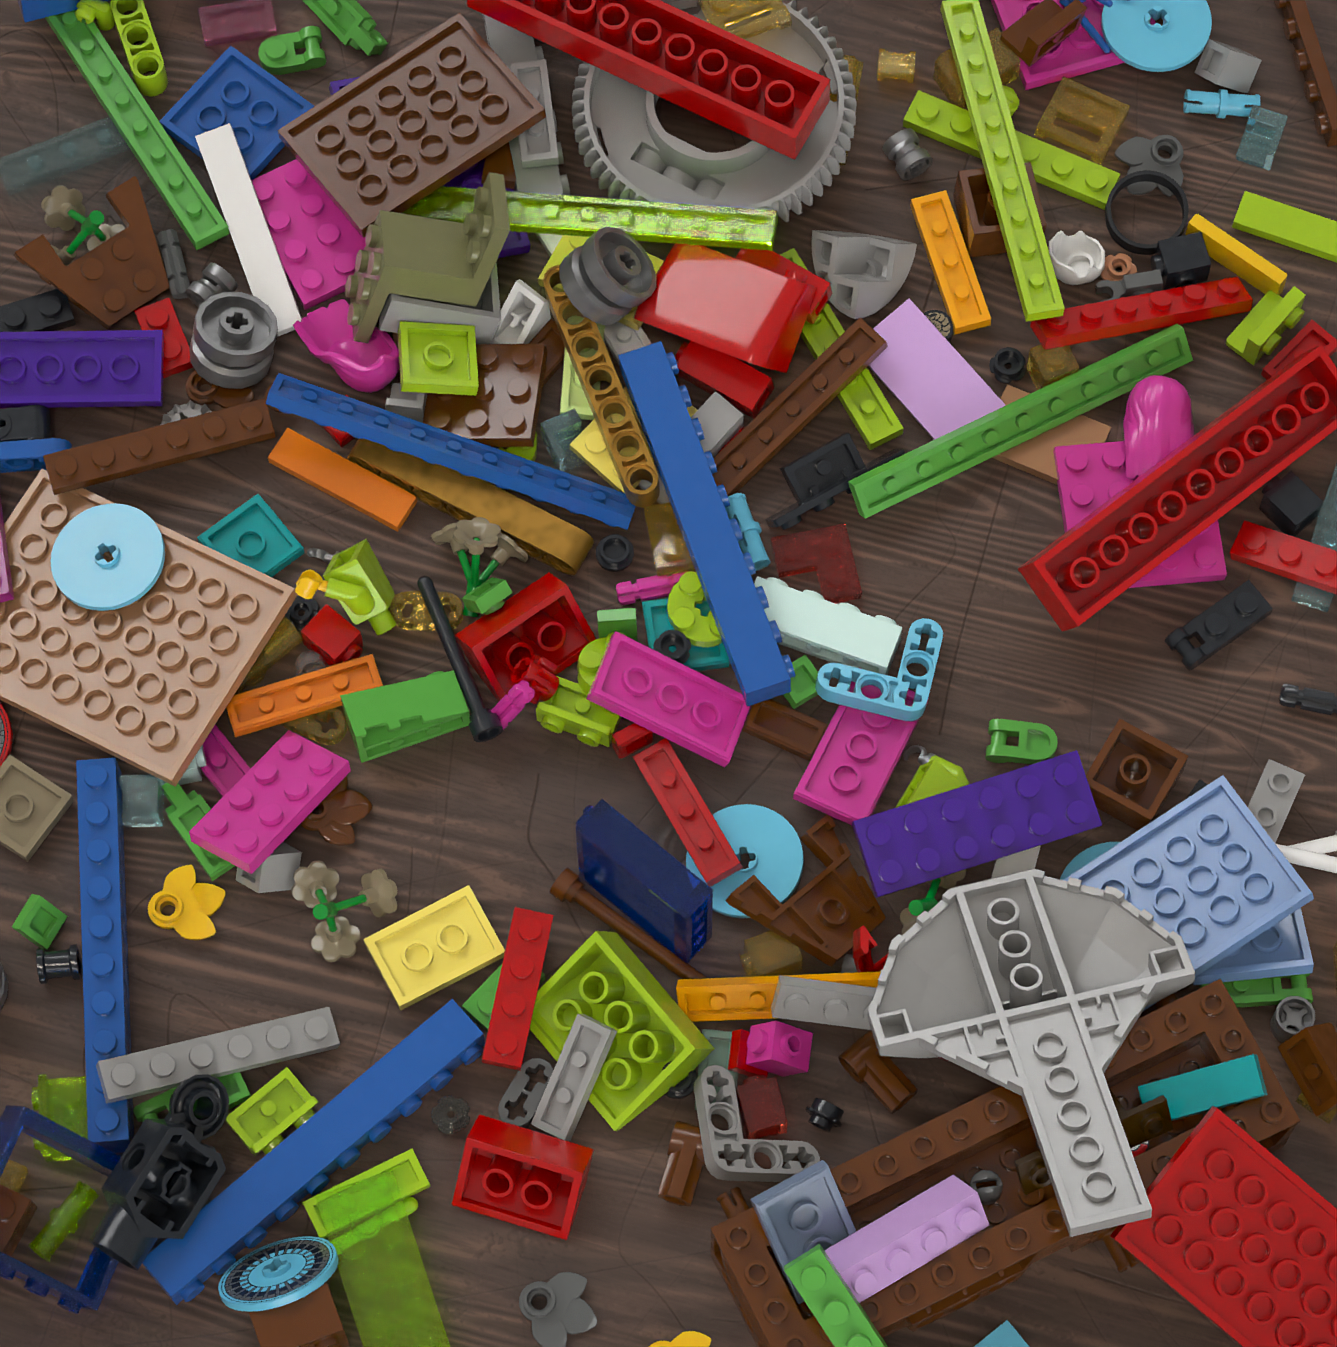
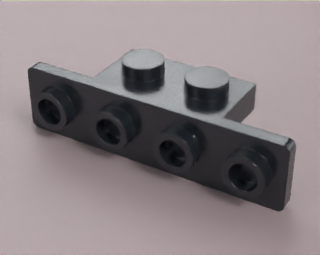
[765,433,906,530]

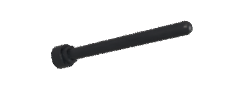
[417,576,503,742]

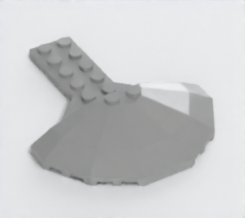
[868,869,1195,1237]

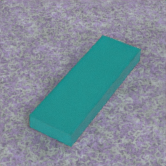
[1138,1054,1268,1121]

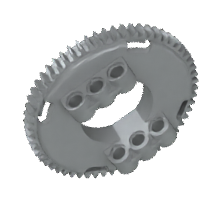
[572,0,857,240]

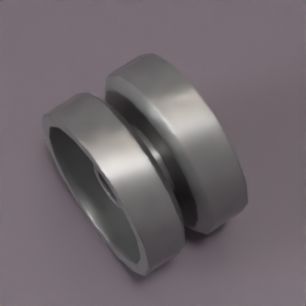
[559,226,656,326]
[189,292,278,389]

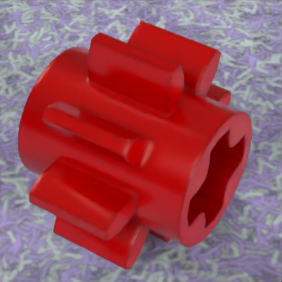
[511,654,559,705]

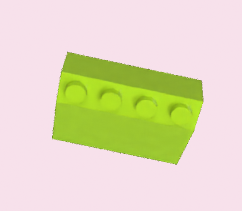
[530,931,715,1131]

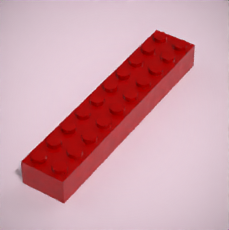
[467,0,831,160]
[1018,345,1337,632]

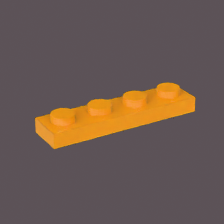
[910,190,991,335]

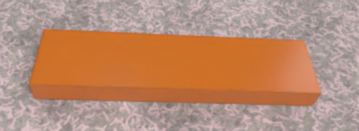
[268,427,418,532]
[226,654,383,738]

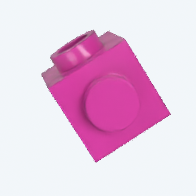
[746,1021,813,1077]

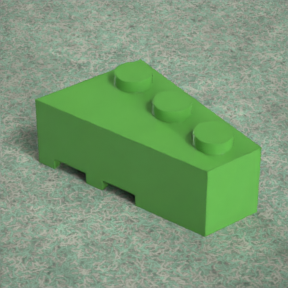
[340,670,470,763]

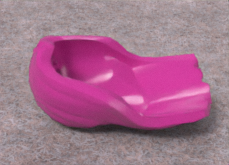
[293,299,400,393]
[1123,375,1194,480]

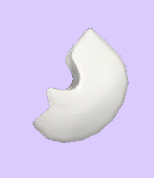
[1049,231,1105,285]

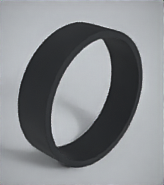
[1105,170,1189,255]

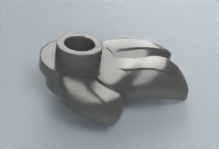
[1114,135,1184,197]
[519,1272,597,1347]

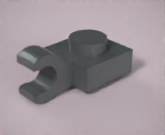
[1095,270,1163,302]

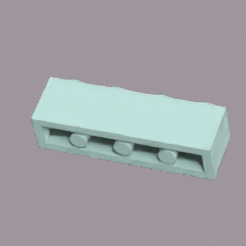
[754,576,902,675]

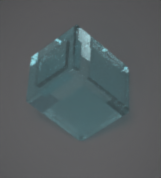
[1236,105,1288,170]
[540,408,586,473]
[119,775,164,827]

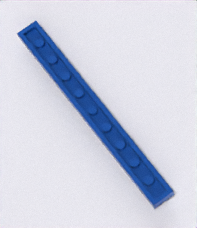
[266,373,636,530]

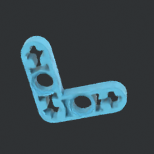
[815,618,943,721]

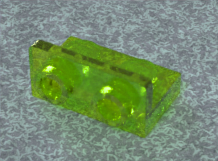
[31,1074,95,1162]

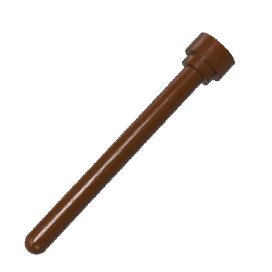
[549,867,707,979]

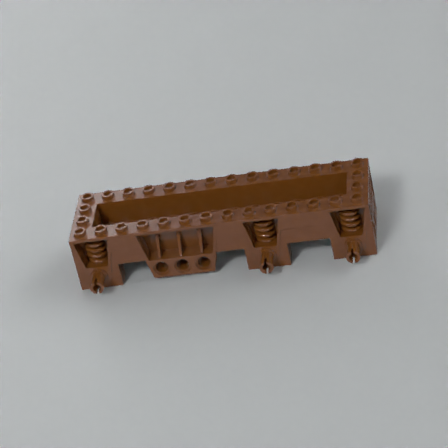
[711,978,1301,1347]

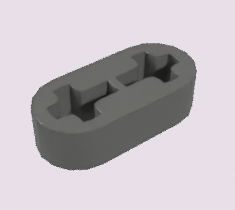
[498,1058,553,1129]

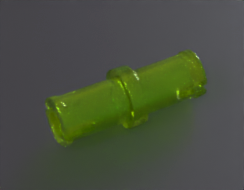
[28,1181,99,1261]

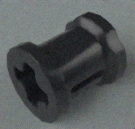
[36,944,81,984]

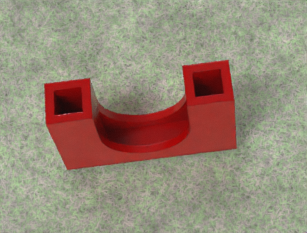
[675,240,833,419]

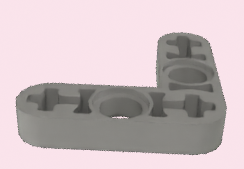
[694,1065,820,1182]

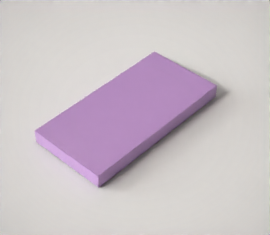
[868,298,1006,440]

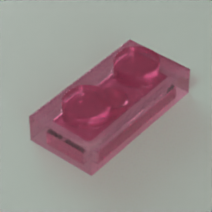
[198,0,277,47]

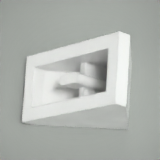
[490,279,551,344]

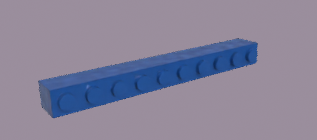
[618,341,795,707]
[76,758,134,1154]
[142,999,485,1305]

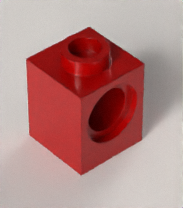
[301,604,364,666]

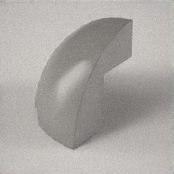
[812,230,917,319]

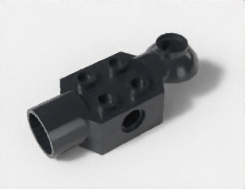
[89,1074,229,1271]

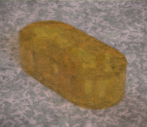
[390,591,464,631]
[281,707,347,746]

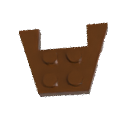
[14,176,170,329]
[725,815,886,967]

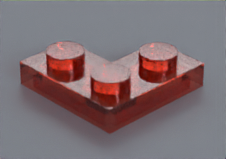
[771,523,862,603]

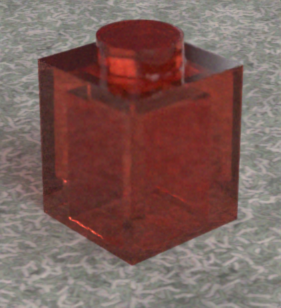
[736,1075,788,1139]

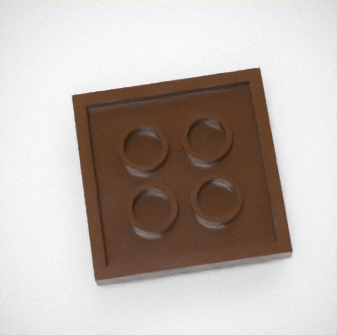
[422,343,548,447]

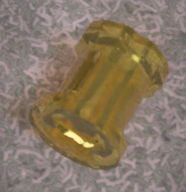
[877,48,916,83]

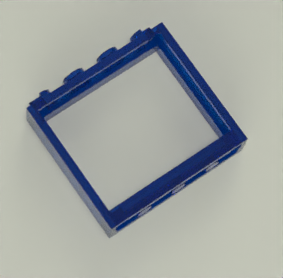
[575,799,713,963]
[0,1105,121,1314]

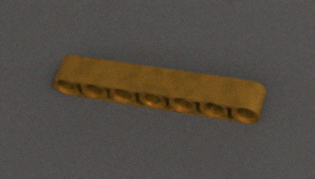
[543,265,660,508]
[347,439,594,576]

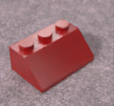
[455,572,596,702]
[452,1114,594,1240]

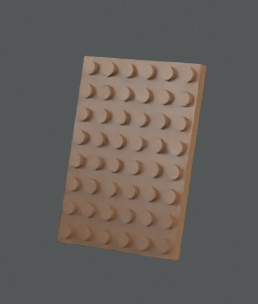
[0,469,298,787]

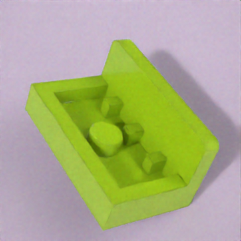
[1226,286,1306,366]
[536,676,622,747]
[225,1067,318,1156]

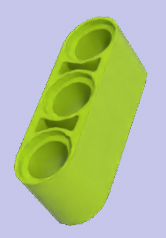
[110,0,168,97]

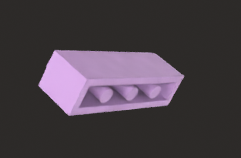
[824,1175,990,1303]

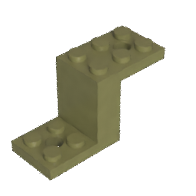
[345,172,510,343]

